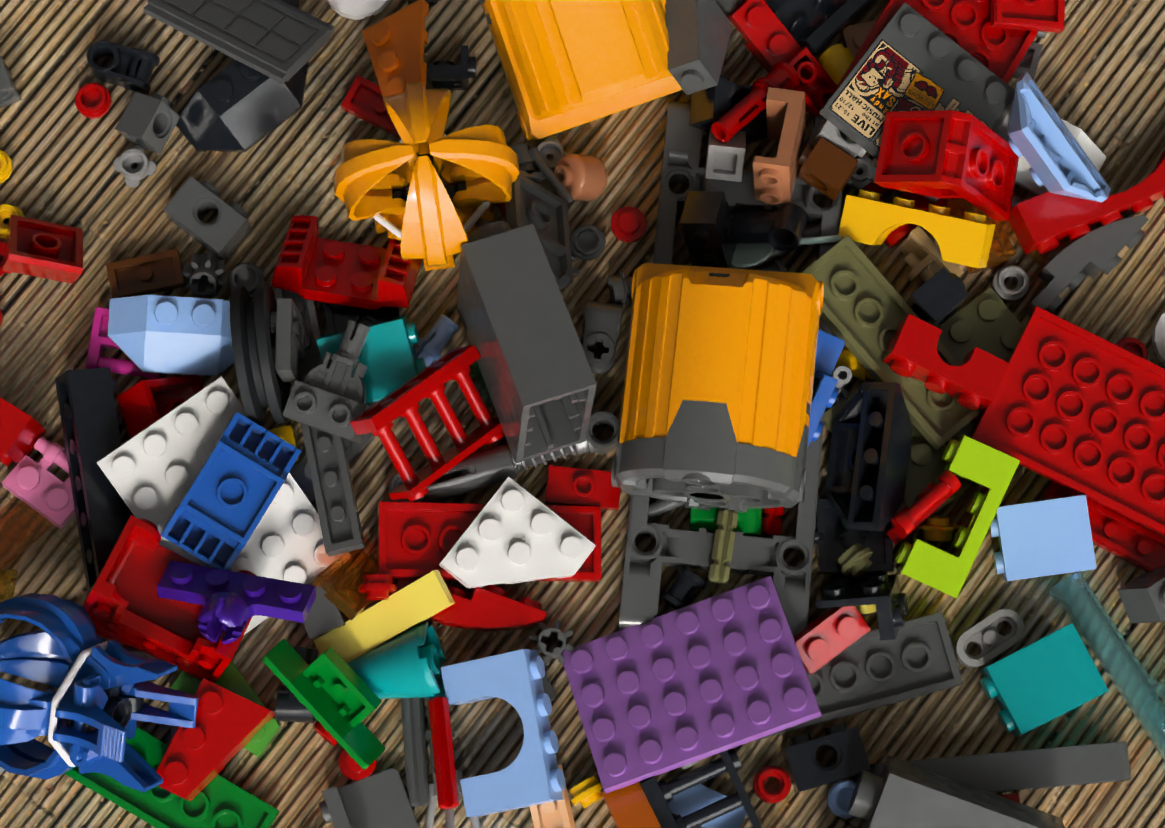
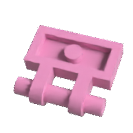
[2,436,75,530]

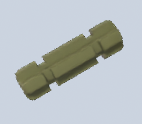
[708,509,738,583]

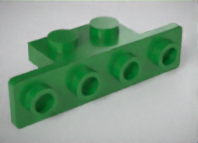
[262,639,385,769]

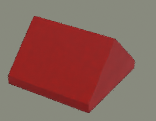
[1,215,83,284]

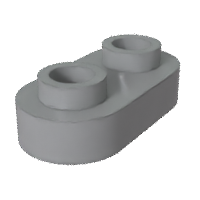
[954,609,1024,668]

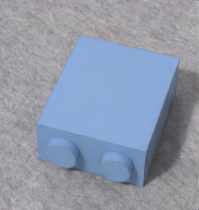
[989,495,1097,581]

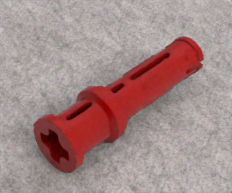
[711,61,800,143]

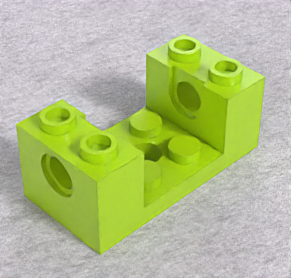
[894,435,1020,599]

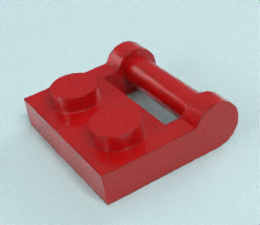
[886,470,962,544]

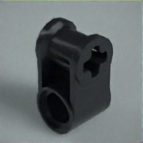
[87,40,160,94]

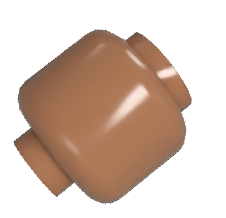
[554,153,608,202]

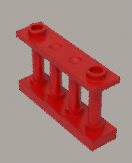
[350,344,505,501]

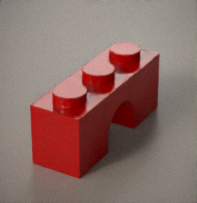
[882,314,1009,411]

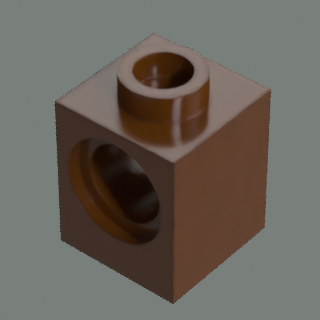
[798,137,858,201]

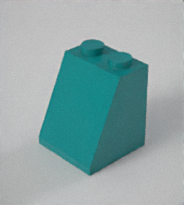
[980,623,1109,737]

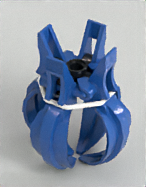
[0,593,199,793]

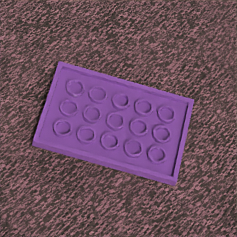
[562,576,822,794]

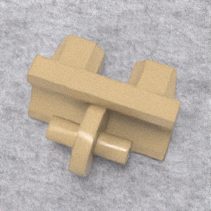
[898,226,965,282]

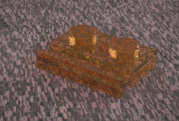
[312,549,397,621]

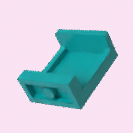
[316,315,427,404]

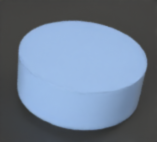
[827,780,856,818]

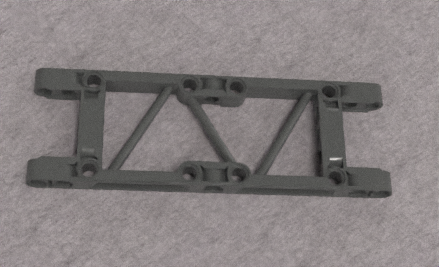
[618,101,847,637]

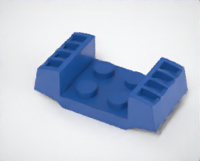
[160,412,302,571]

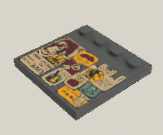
[819,2,1015,204]

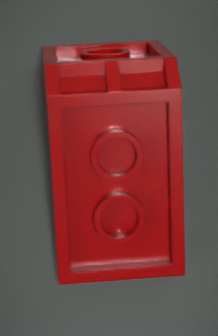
[874,110,1019,221]

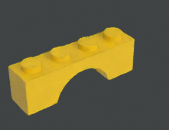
[838,189,996,268]

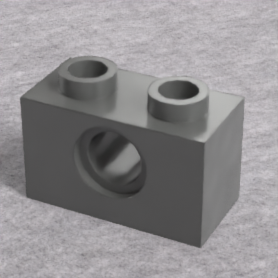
[163,176,251,260]

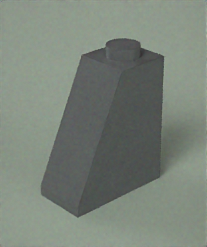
[665,0,733,95]

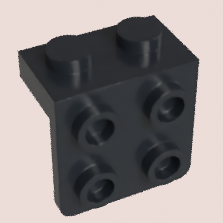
[815,570,908,640]

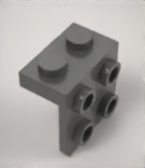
[319,768,419,828]

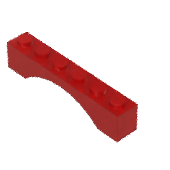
[1009,150,1165,254]

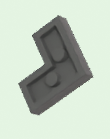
[270,298,305,382]

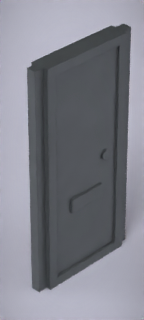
[144,0,335,84]

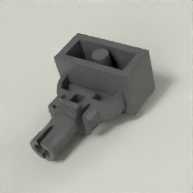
[282,320,371,444]

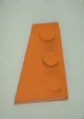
[362,0,429,97]

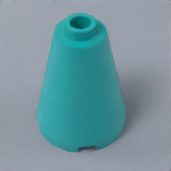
[347,623,446,699]

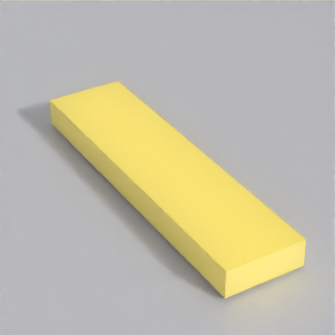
[314,570,455,663]

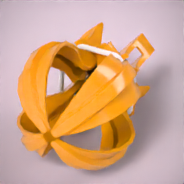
[333,82,520,271]

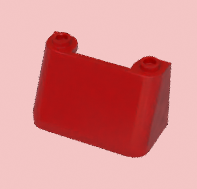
[82,515,255,682]

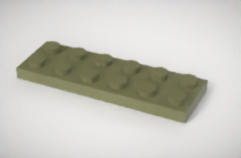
[802,235,986,450]

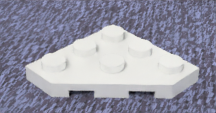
[439,476,596,588]

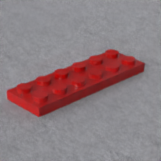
[377,502,601,582]

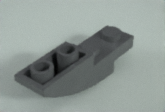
[1025,215,1149,316]

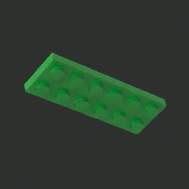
[54,727,280,828]

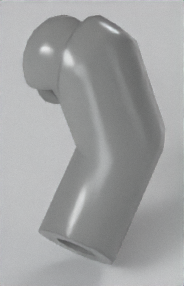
[832,366,852,405]

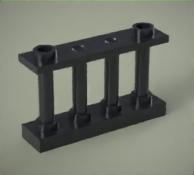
[640,748,762,828]

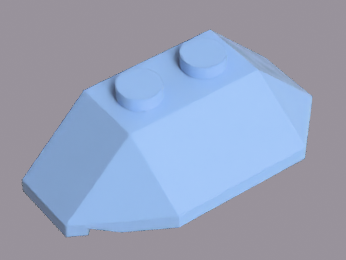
[1007,72,1111,202]
[108,295,234,377]

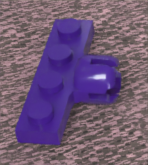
[157,561,316,644]

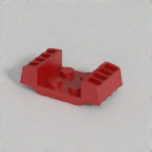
[271,215,422,310]

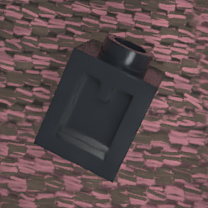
[426,45,476,90]

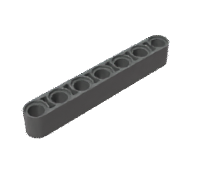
[870,742,1131,793]

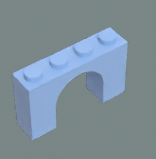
[441,649,565,817]

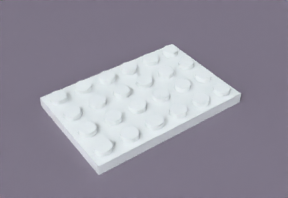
[97,376,350,635]

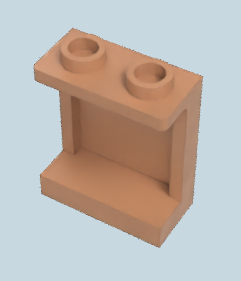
[753,87,806,205]

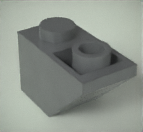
[1117,566,1165,623]

